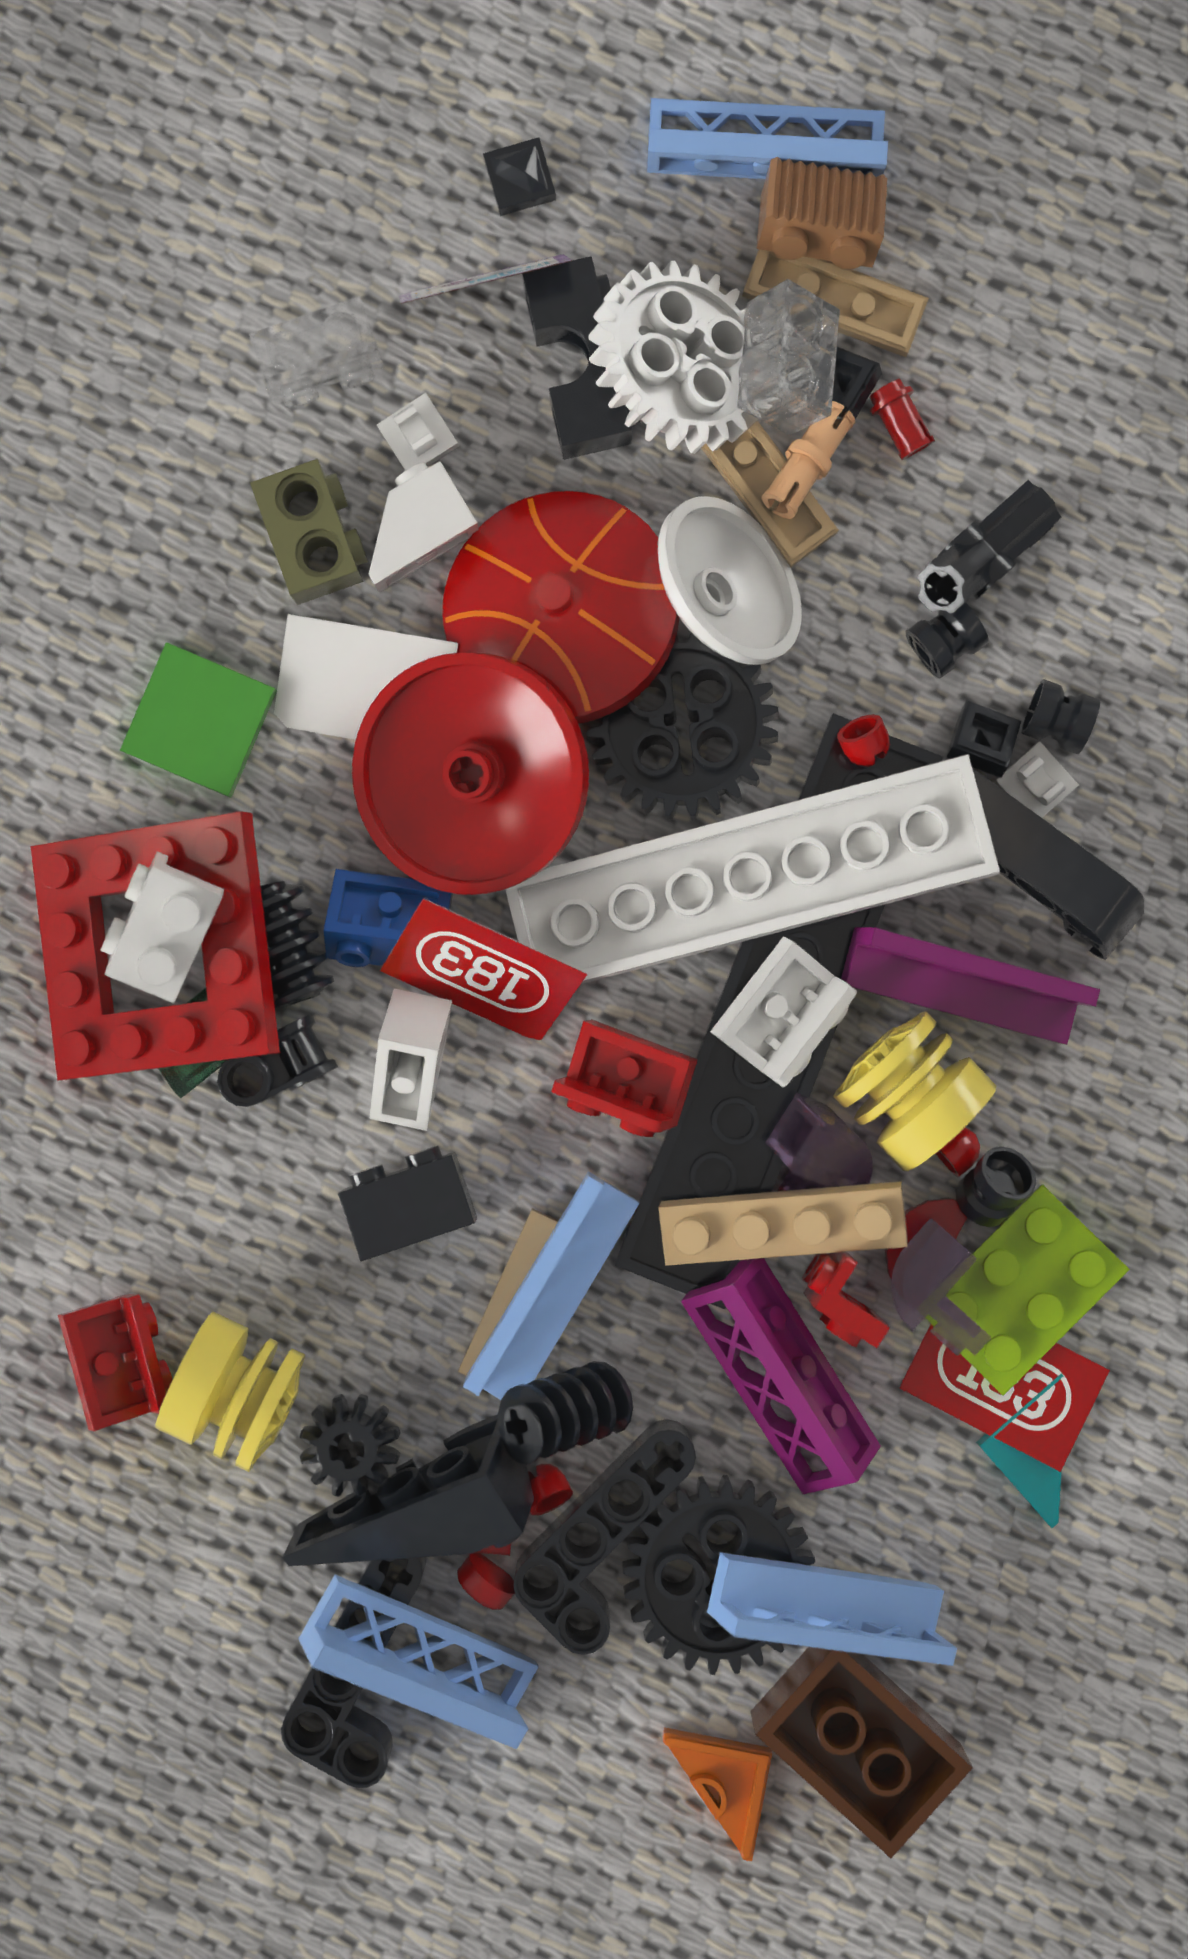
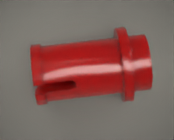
[869,379,935,460]

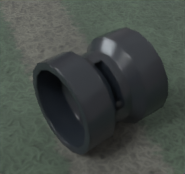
[906,603,989,678]
[1021,679,1100,755]
[955,1146,1036,1227]

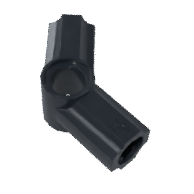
[917,480,1062,614]

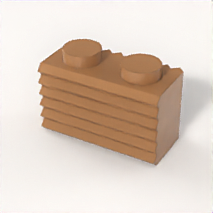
[756,157,887,269]

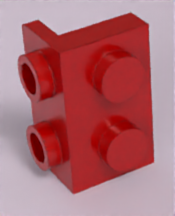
[551,1019,698,1137]
[802,1252,890,1348]
[58,1294,173,1431]

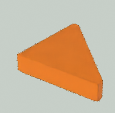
[662,1727,772,1862]

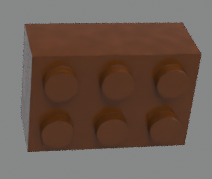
[750,1647,973,1859]

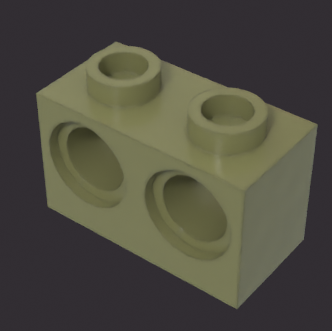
[250,459,368,605]

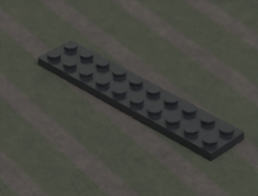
[614,713,943,1310]

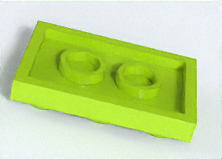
[918,1184,1130,1396]

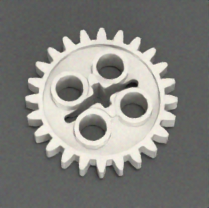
[588,260,776,454]

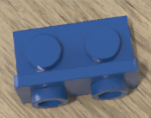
[323,869,453,967]

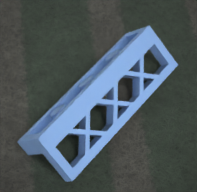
[647,98,888,179]
[463,1171,640,1400]
[707,1552,957,1666]
[298,1574,539,1749]

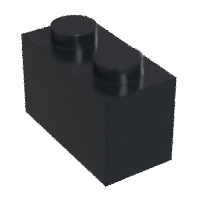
[338,1145,477,1262]

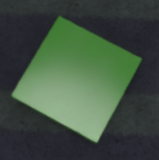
[120,642,277,798]

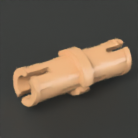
[762,400,855,519]

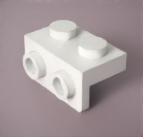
[100,851,224,1003]
[710,936,857,1087]

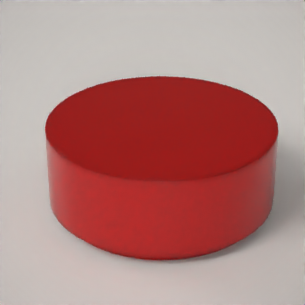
[457,1552,515,1610]

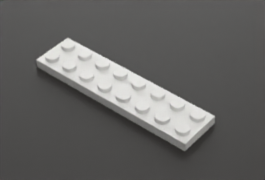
[505,755,1000,984]

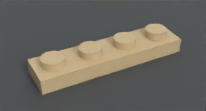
[658,1181,908,1266]

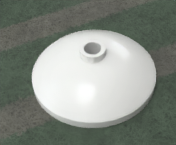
[658,496,802,665]

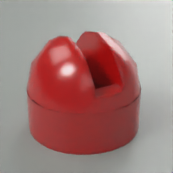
[837,714,890,766]
[935,1127,980,1178]
[528,1464,573,1516]

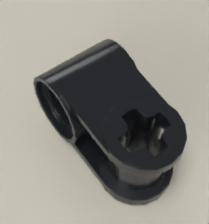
[217,1014,338,1107]

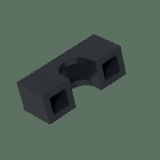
[522,256,641,460]

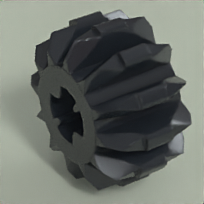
[300,1394,400,1497]

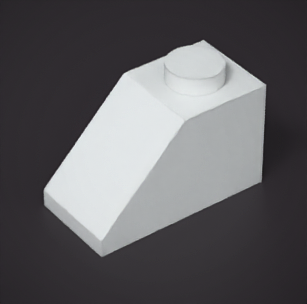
[369,461,478,593]
[369,988,452,1131]

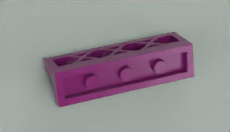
[841,927,1100,1045]
[681,1258,881,1494]

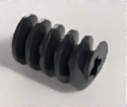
[261,881,334,1010]
[498,1361,633,1465]

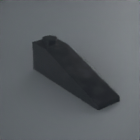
[282,1414,534,1566]

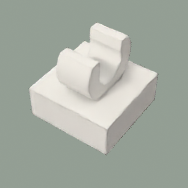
[377,392,459,471]
[993,741,1079,818]

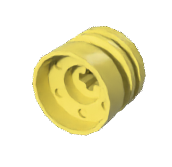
[833,1011,996,1171]
[155,1312,305,1472]

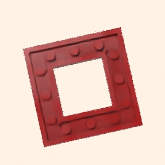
[31,811,280,1081]

